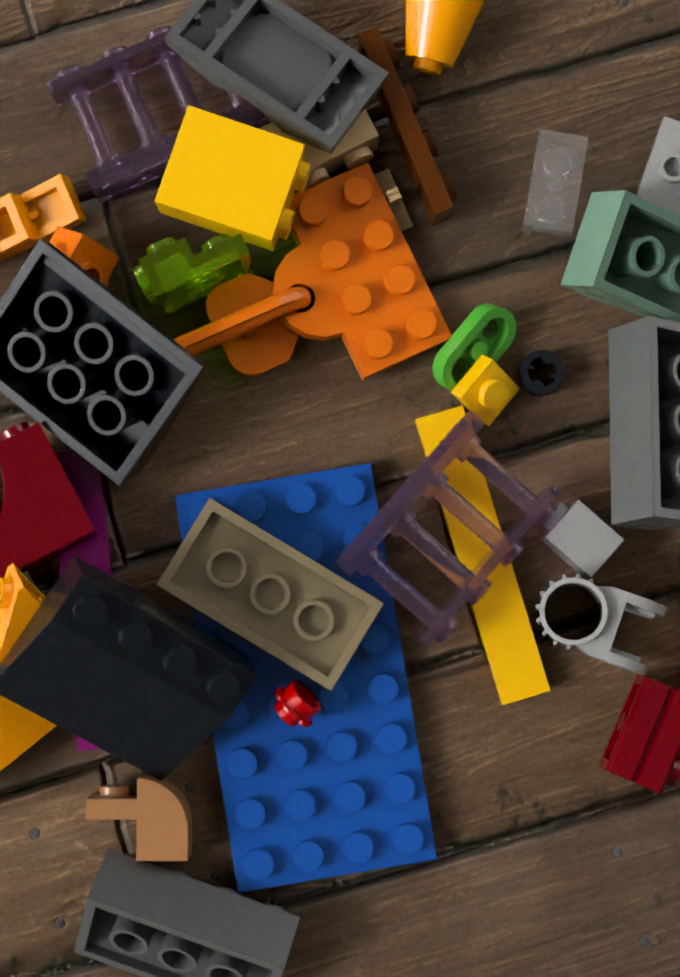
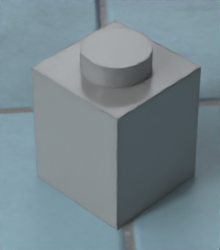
[539,500,624,578]

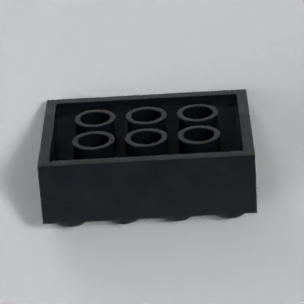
[0,238,206,486]
[0,555,258,781]

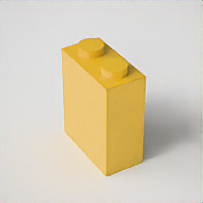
[155,105,312,251]

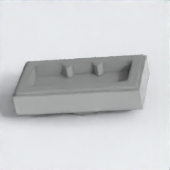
[636,116,680,216]

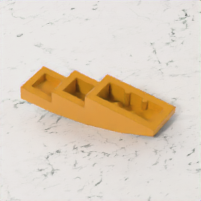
[0,174,87,262]

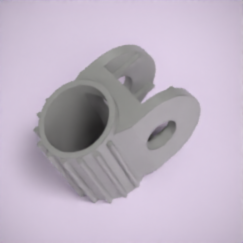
[535,574,667,676]

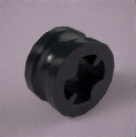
[518,350,565,397]

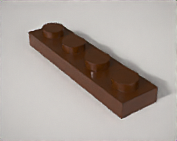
[358,27,457,226]

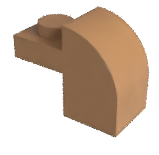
[85,773,192,861]

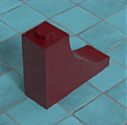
[0,422,98,578]

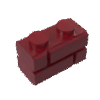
[599,674,680,794]

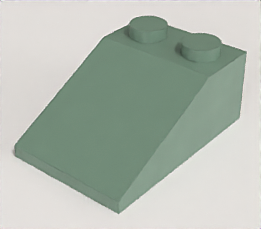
[560,190,680,322]

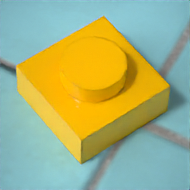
[451,354,520,426]

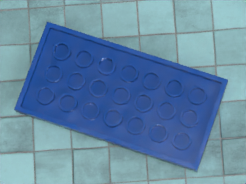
[175,463,437,893]

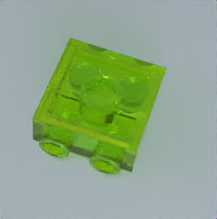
[132,234,255,314]

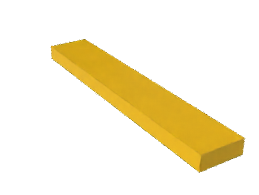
[415,405,551,705]

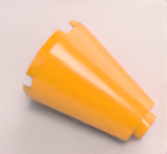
[405,0,485,76]

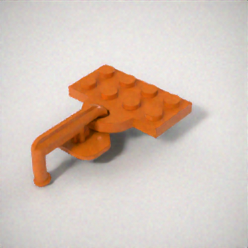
[173,163,452,381]

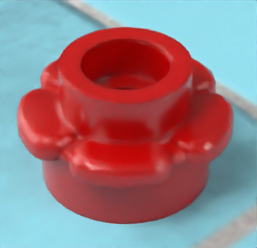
[274,680,321,728]

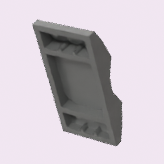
[165,0,389,154]

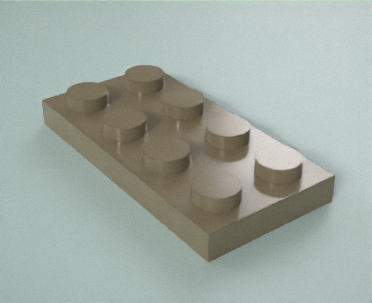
[156,498,384,691]

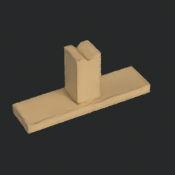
[374,168,413,231]

